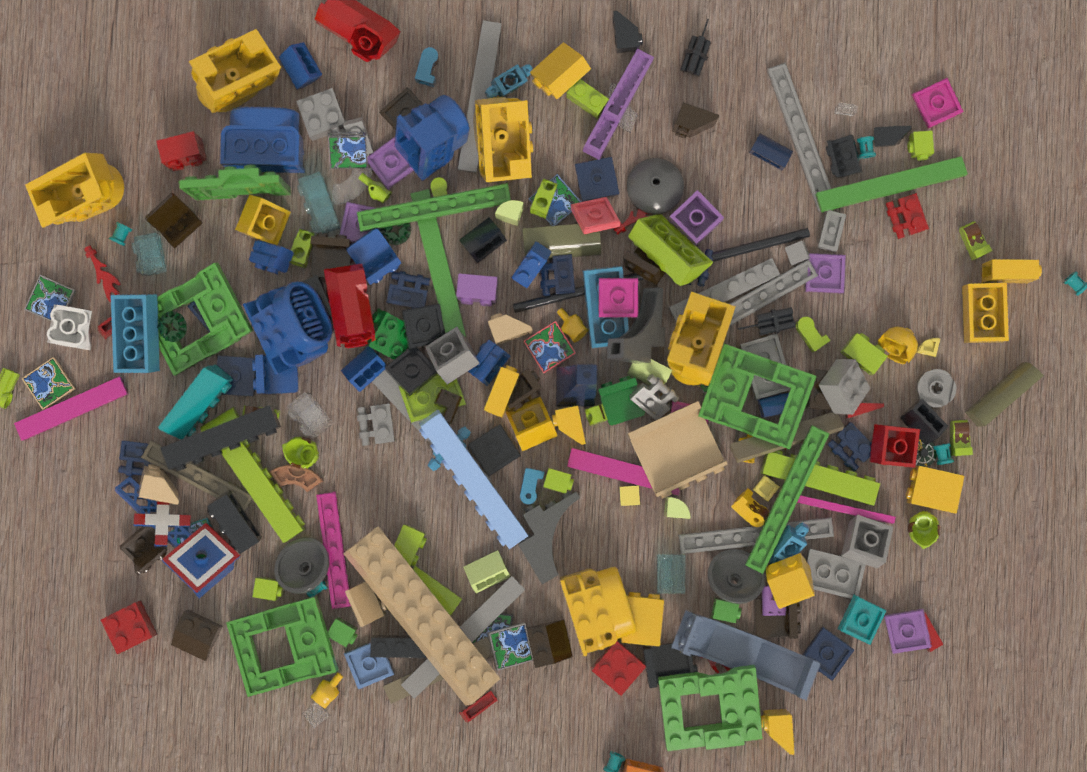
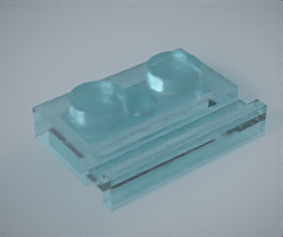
[657,554,685,594]

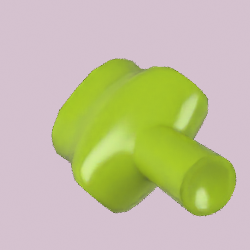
[358,173,392,204]

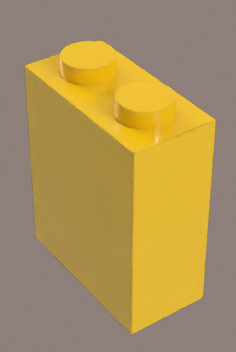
[530,42,591,99]
[982,259,1042,283]
[484,365,520,418]
[906,466,965,514]
[620,592,664,646]

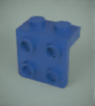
[347,228,402,285]
[252,355,299,394]

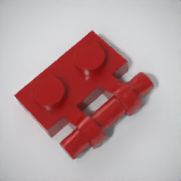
[886,193,929,239]

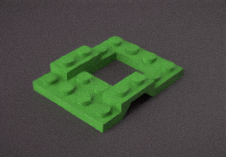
[179,165,291,200]
[157,262,254,376]
[698,344,817,449]
[226,596,339,697]
[658,665,763,751]

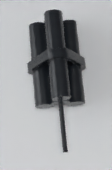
[680,19,711,77]
[738,307,796,335]

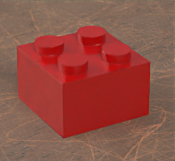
[156,131,207,171]
[870,424,920,468]
[101,600,158,655]
[591,640,646,696]

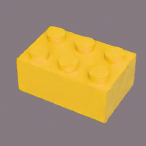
[962,283,1009,343]

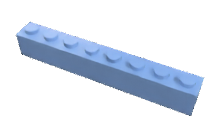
[419,410,528,549]

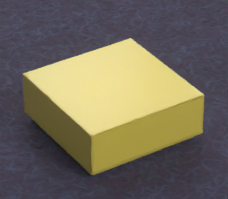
[752,475,780,502]
[619,486,640,506]

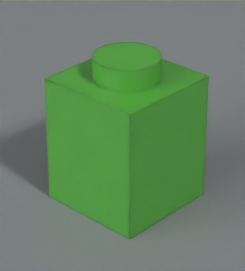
[711,598,741,623]
[328,617,358,647]

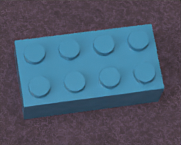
[582,266,629,348]
[111,294,160,373]

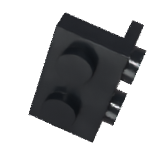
[826,135,863,178]

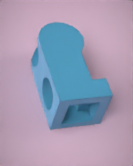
[414,47,439,87]
[520,467,545,504]

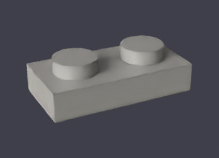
[817,210,846,252]

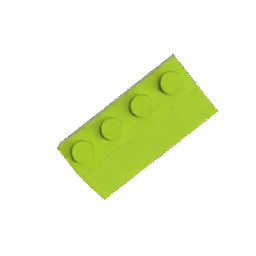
[628,214,713,286]

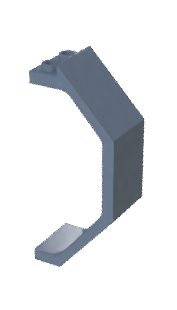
[671,611,820,701]

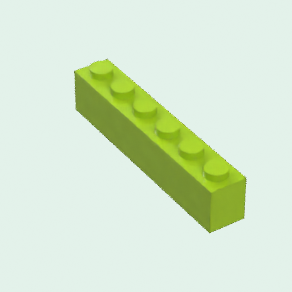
[222,441,305,543]
[760,450,880,506]

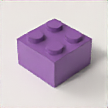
[668,190,724,246]
[456,273,498,307]

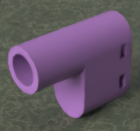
[762,586,786,616]

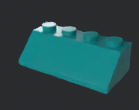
[158,365,233,440]

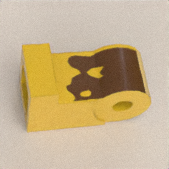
[731,488,769,527]

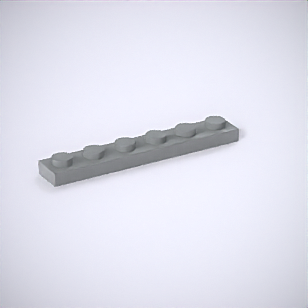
[669,258,780,322]

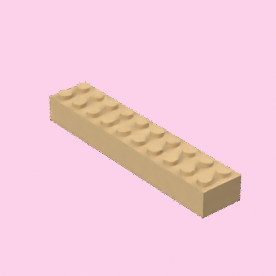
[343,526,500,706]

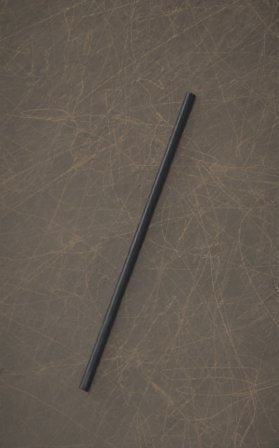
[513,228,810,313]

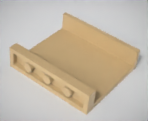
[627,401,728,499]

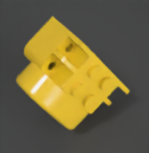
[189,29,281,113]
[473,97,533,182]
[25,153,124,228]
[667,292,736,386]
[560,566,637,656]

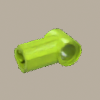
[0,368,20,409]

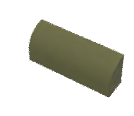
[523,224,601,259]
[965,362,1044,427]

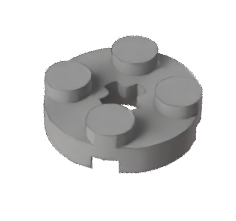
[916,369,956,408]

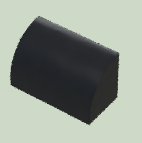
[459,217,507,263]
[900,399,948,445]

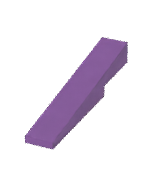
[583,48,654,160]

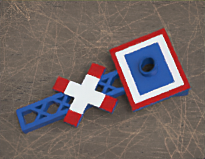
[115,476,240,598]

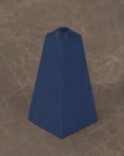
[556,365,597,406]

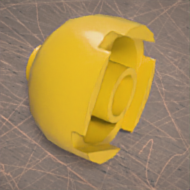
[878,326,918,364]

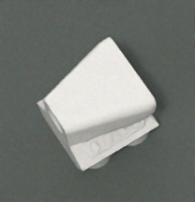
[47,305,92,350]

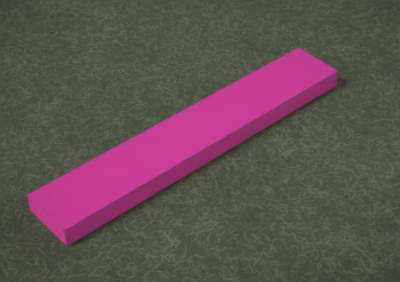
[14,376,128,441]
[567,448,679,496]
[779,491,896,524]
[316,492,351,609]

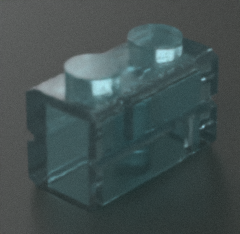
[132,233,167,276]

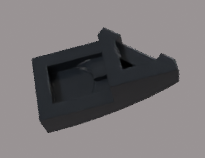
[874,126,912,148]

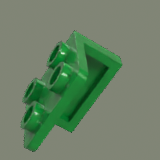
[367,308,408,360]
[598,375,645,426]

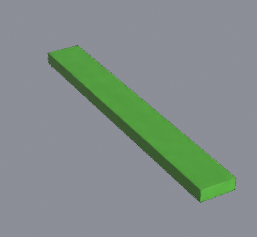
[815,156,968,212]
[357,183,511,232]
[410,189,466,337]
[745,425,830,573]

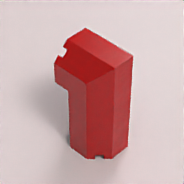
[314,0,401,62]
[324,264,375,348]

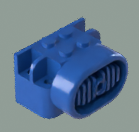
[395,95,470,181]
[220,107,305,173]
[243,281,332,375]

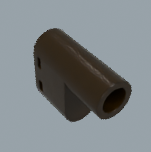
[434,389,462,424]

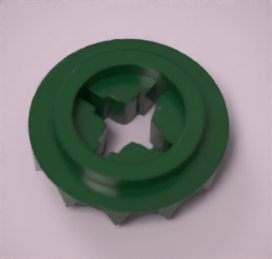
[381,223,411,245]
[157,311,187,342]

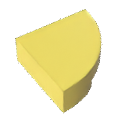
[916,338,940,357]

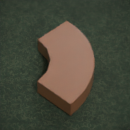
[269,465,323,492]

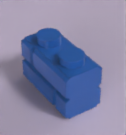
[249,240,294,275]
[511,242,551,288]
[468,340,511,387]

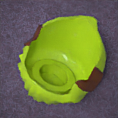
[282,436,319,469]
[907,511,940,549]

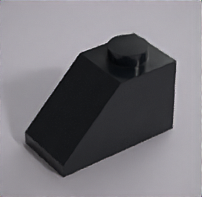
[612,11,643,53]

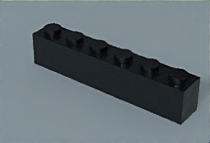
[160,405,281,472]

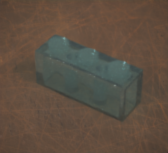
[297,172,341,234]

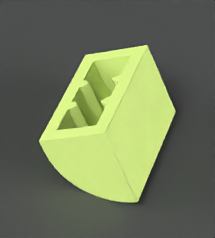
[495,200,524,226]
[627,359,672,391]
[664,497,690,519]
[464,550,511,593]

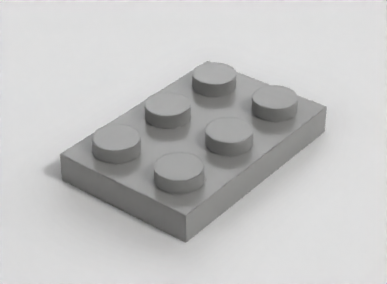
[740,334,791,400]
[806,548,866,599]

